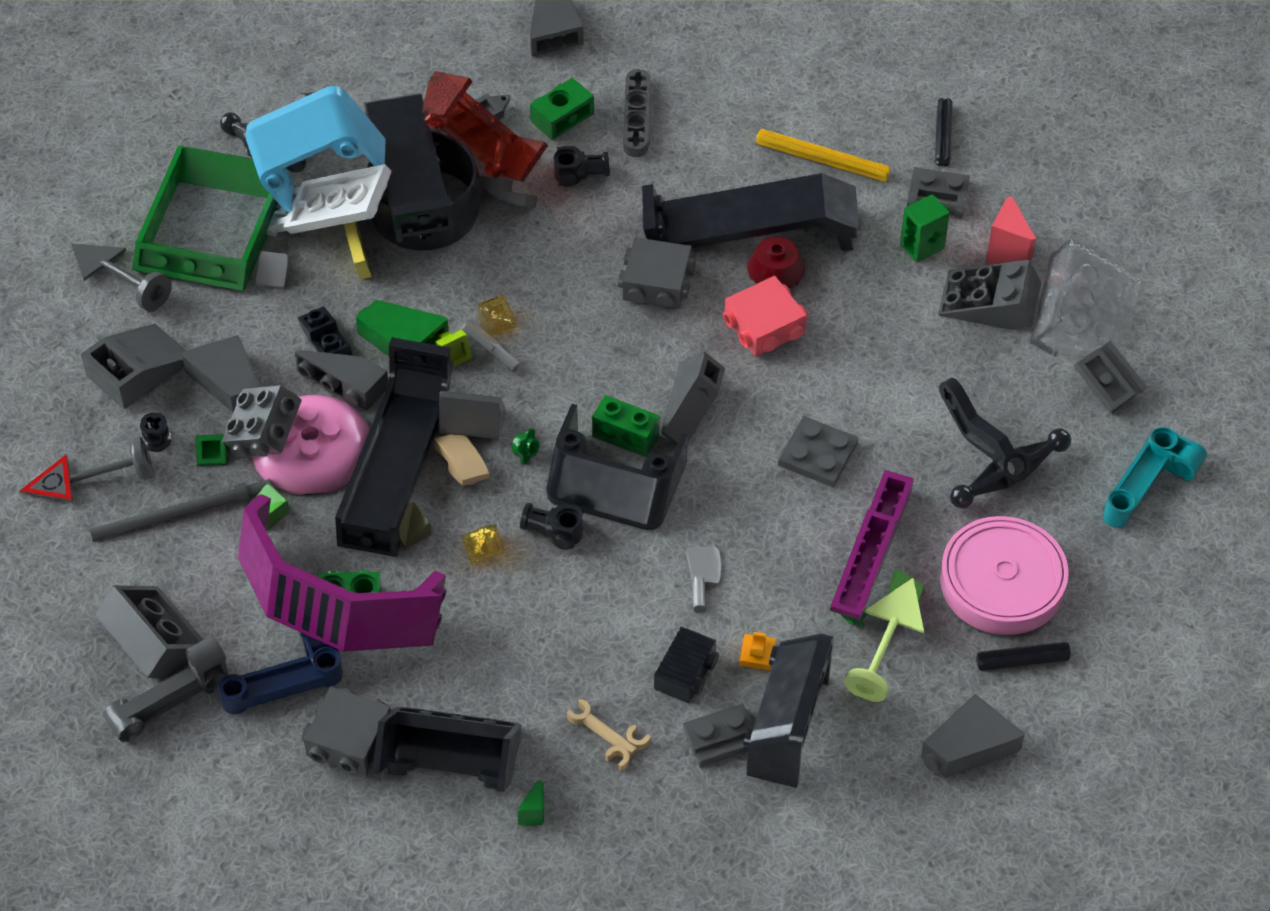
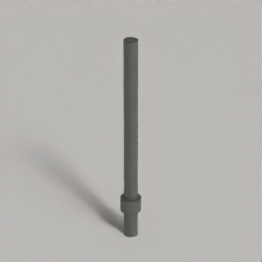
[90,479,272,541]

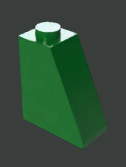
[356,300,449,357]

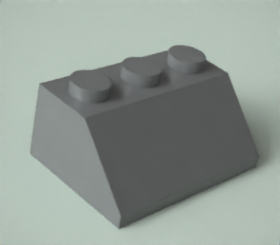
[95,585,203,678]

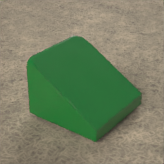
[196,434,228,466]
[517,781,544,825]

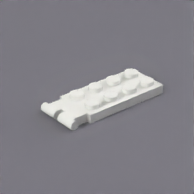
[267,164,392,237]

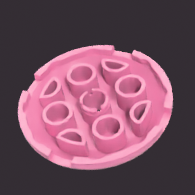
[252,395,370,496]

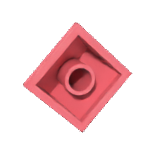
[986,196,1036,264]

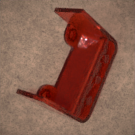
[422,71,548,182]

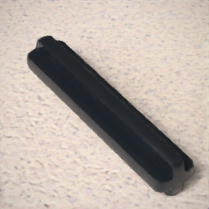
[935,98,953,166]
[976,642,1071,670]

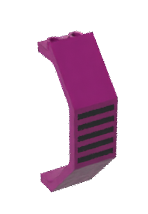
[238,494,447,652]

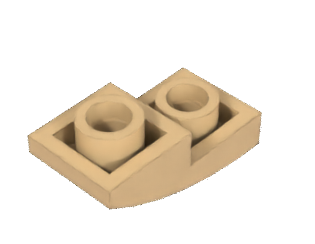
[434,434,490,486]

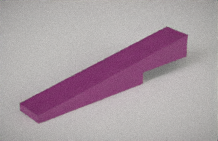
[830,470,914,620]

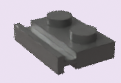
[1074,340,1147,413]
[683,704,754,767]

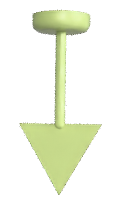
[844,578,924,702]

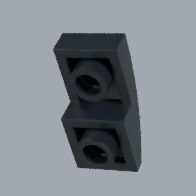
[298,306,352,355]

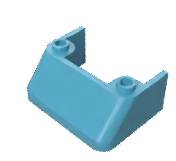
[246,86,386,212]

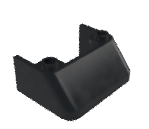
[546,404,688,530]
[743,633,834,788]
[372,707,522,792]

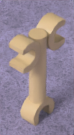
[567,699,650,772]

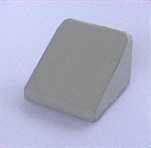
[256,251,291,289]

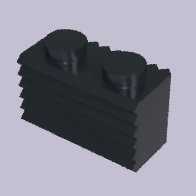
[654,626,719,703]

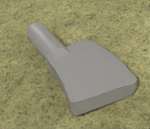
[461,320,520,371]
[685,546,721,611]

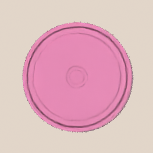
[940,516,1069,635]

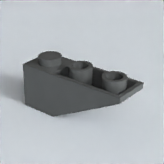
[295,350,388,410]
[661,352,725,446]

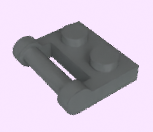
[907,167,970,217]

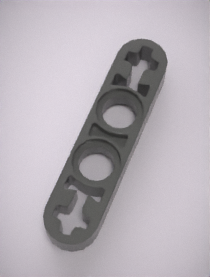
[623,69,651,157]

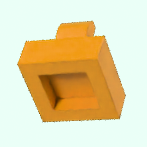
[739,632,776,671]

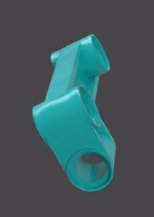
[1102,427,1207,528]

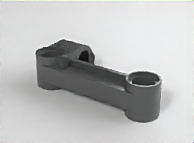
[103,635,228,742]

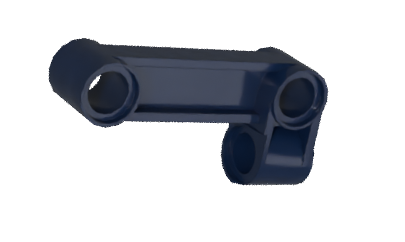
[218,632,343,714]

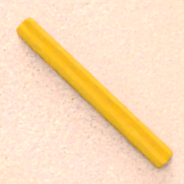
[756,129,890,182]

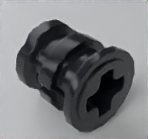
[140,412,172,452]

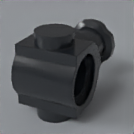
[553,146,610,187]
[520,503,584,550]

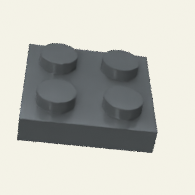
[778,416,859,487]

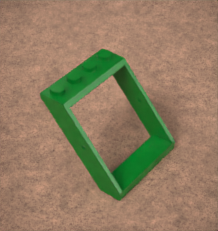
[132,145,287,291]

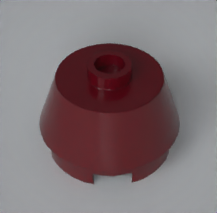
[747,236,805,288]

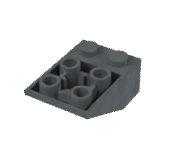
[938,259,1042,329]
[81,324,186,409]

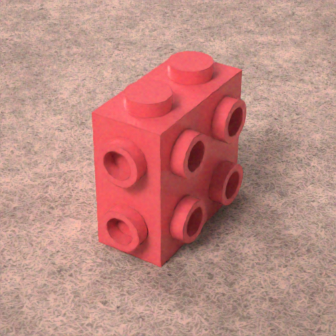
[723,276,808,357]

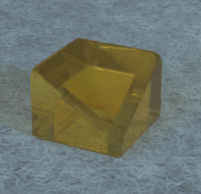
[477,294,517,337]
[461,524,505,565]

